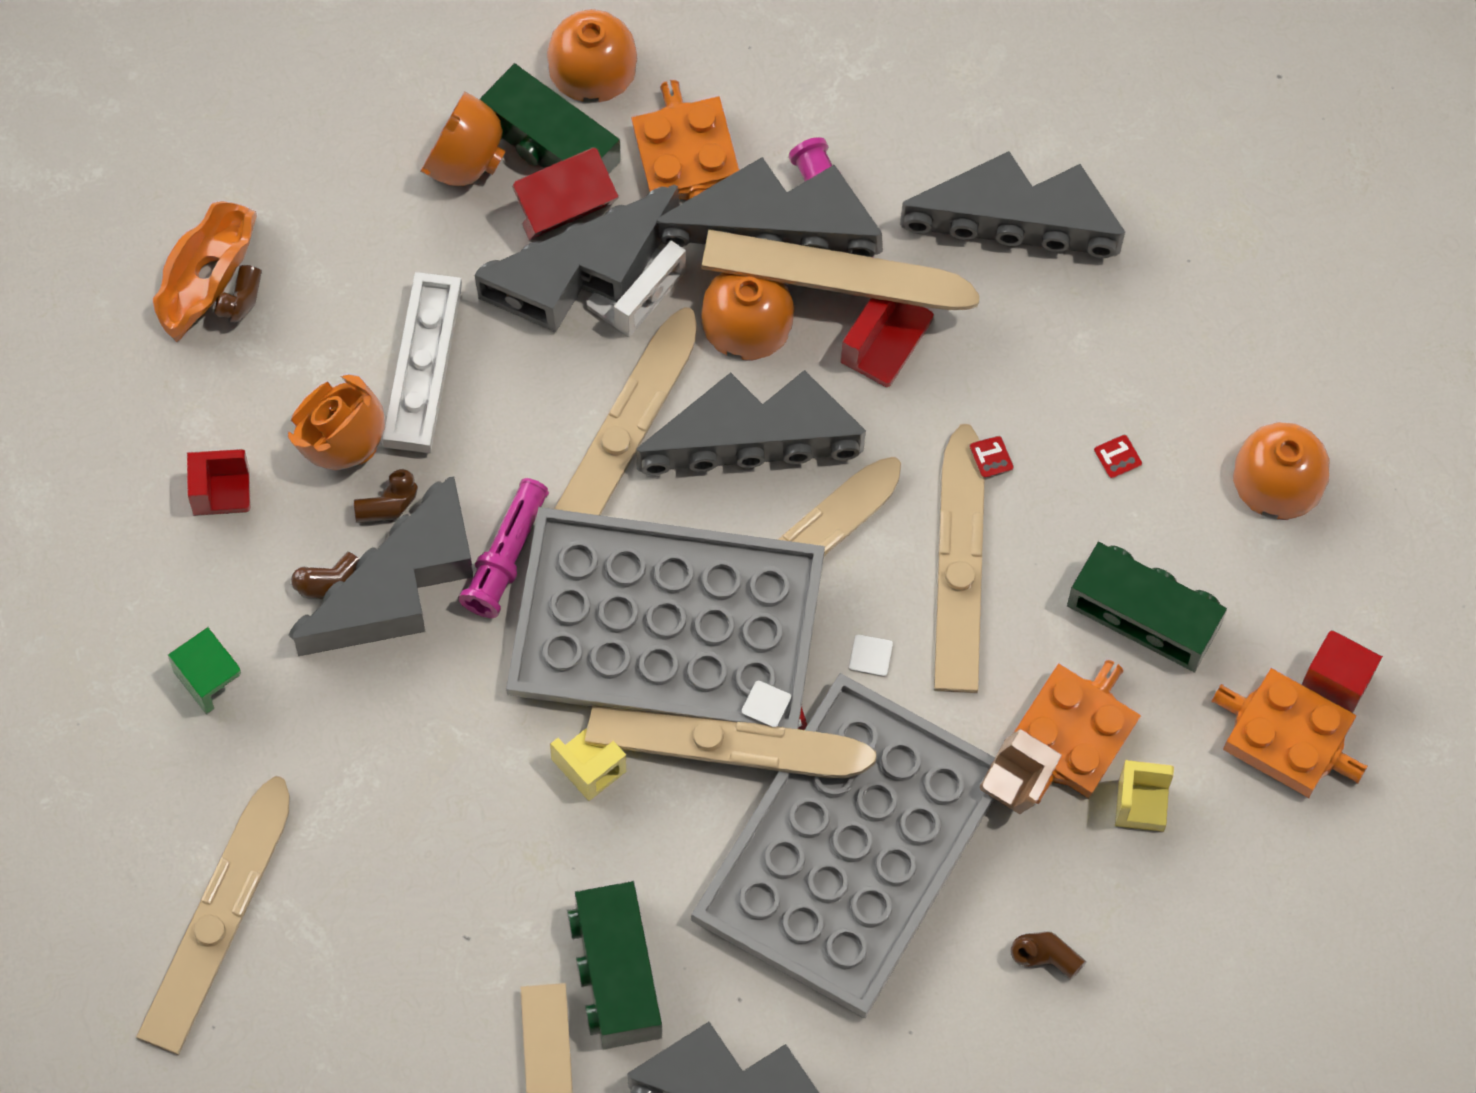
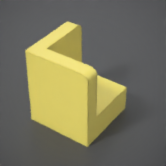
[550,728,627,801]
[1115,760,1174,832]

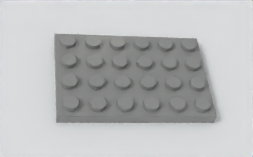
[506,507,825,729]
[691,673,995,1019]

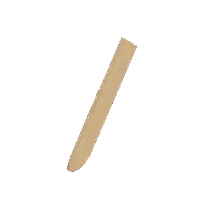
[701,230,980,310]
[554,307,697,515]
[934,424,985,693]
[778,457,901,556]
[585,705,876,778]
[136,776,290,1055]
[520,983,573,1093]

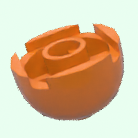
[547,9,637,102]
[420,91,506,186]
[701,272,794,361]
[288,374,385,471]
[1233,422,1330,520]

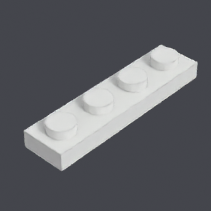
[383,272,462,453]

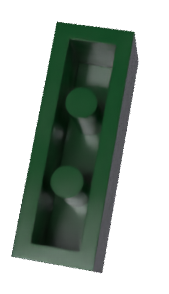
[479,63,621,174]
[1067,541,1227,673]
[567,881,662,1050]

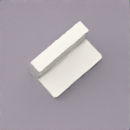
[587,241,686,337]

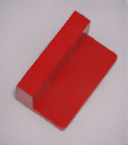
[512,148,619,241]
[840,298,934,387]

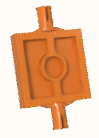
[631,80,739,200]
[1013,660,1141,804]
[1211,668,1368,798]

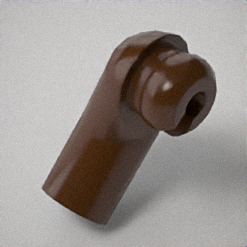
[214,265,262,323]
[354,469,418,523]
[291,551,359,599]
[1010,931,1087,980]

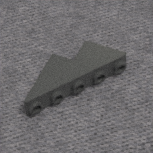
[900,151,1125,258]
[656,157,883,257]
[474,185,679,332]
[636,370,866,475]
[289,476,473,657]
[627,1021,819,1093]

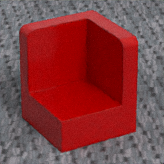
[187,449,251,516]
[1302,630,1383,713]

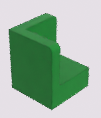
[168,627,241,714]

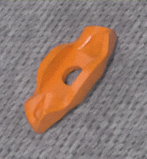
[153,201,257,342]

